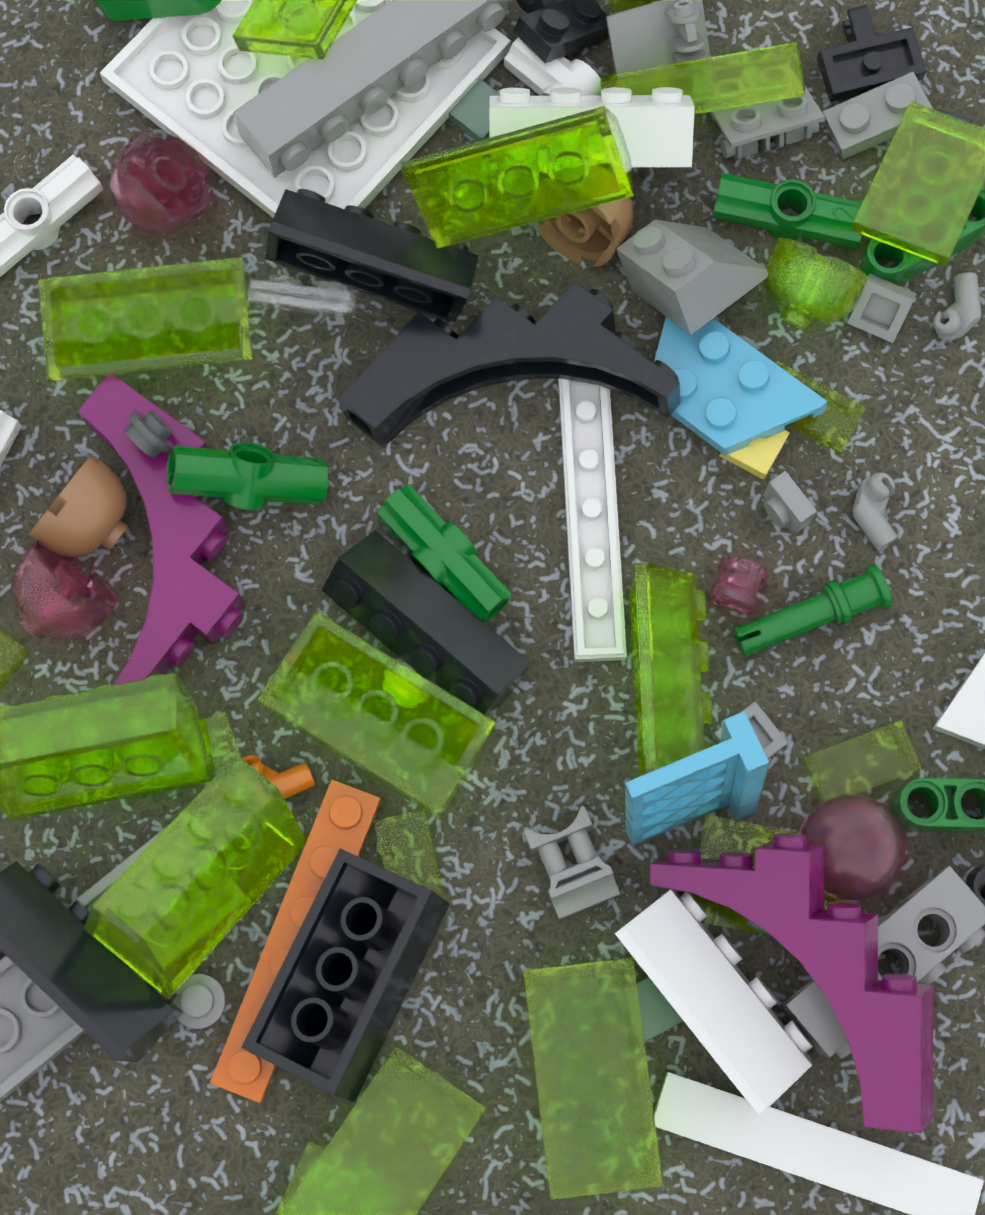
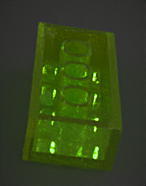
[522,957,663,1200]

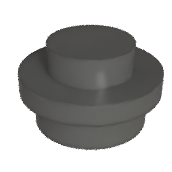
[124,411,173,459]

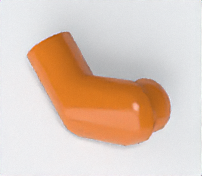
[235,755,315,803]

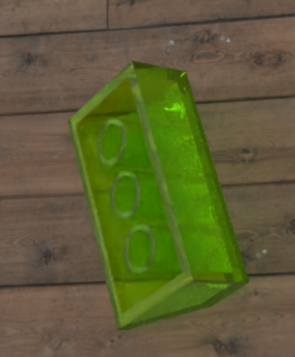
[401,106,634,248]
[38,257,254,381]
[629,563,713,777]
[257,611,496,820]
[0,673,212,820]
[84,754,307,1000]

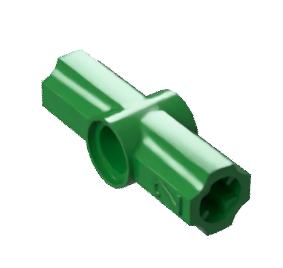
[712,173,868,249]
[166,442,329,510]
[376,484,512,623]

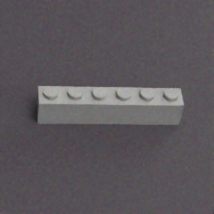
[233,0,508,178]

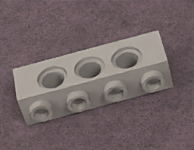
[779,866,985,1059]

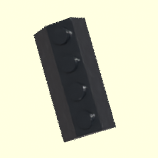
[265,189,479,323]
[241,848,450,1102]
[0,861,183,1062]

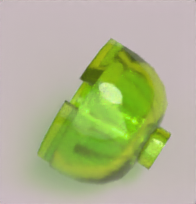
[764,238,868,330]

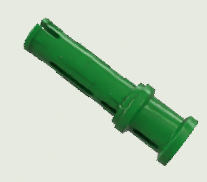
[732,564,892,658]

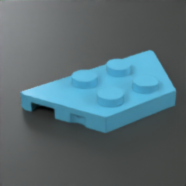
[654,317,827,456]

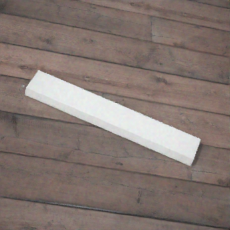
[558,379,627,662]
[650,1072,984,1215]

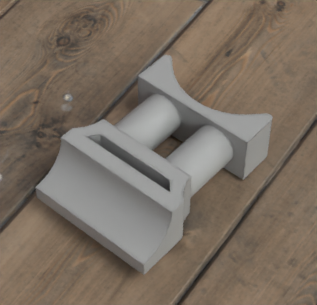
[524,806,620,920]

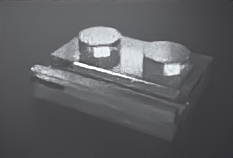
[248,275,360,319]

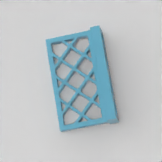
[625,711,769,846]

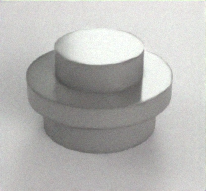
[173,974,226,1029]

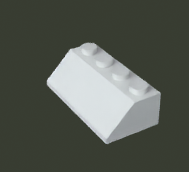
[489,87,695,168]
[615,889,813,1115]

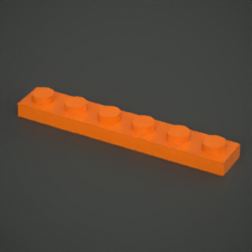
[210,779,382,1103]

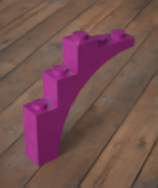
[78,372,245,714]
[650,833,933,1134]

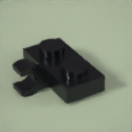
[513,0,609,63]
[817,5,927,102]

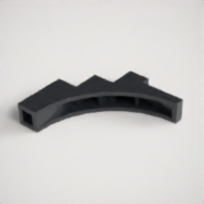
[338,281,681,448]

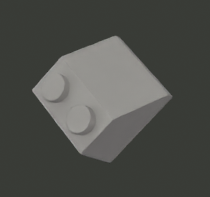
[616,220,769,335]

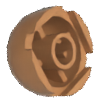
[531,168,634,267]
[28,454,128,558]

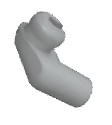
[933,272,982,340]
[852,472,899,552]

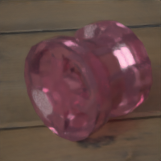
[707,555,769,614]

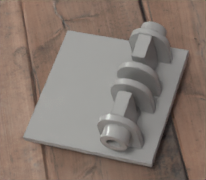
[606,0,714,101]
[703,61,825,161]

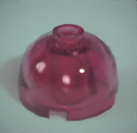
[110,131,213,234]
[10,540,118,640]
[798,794,906,902]

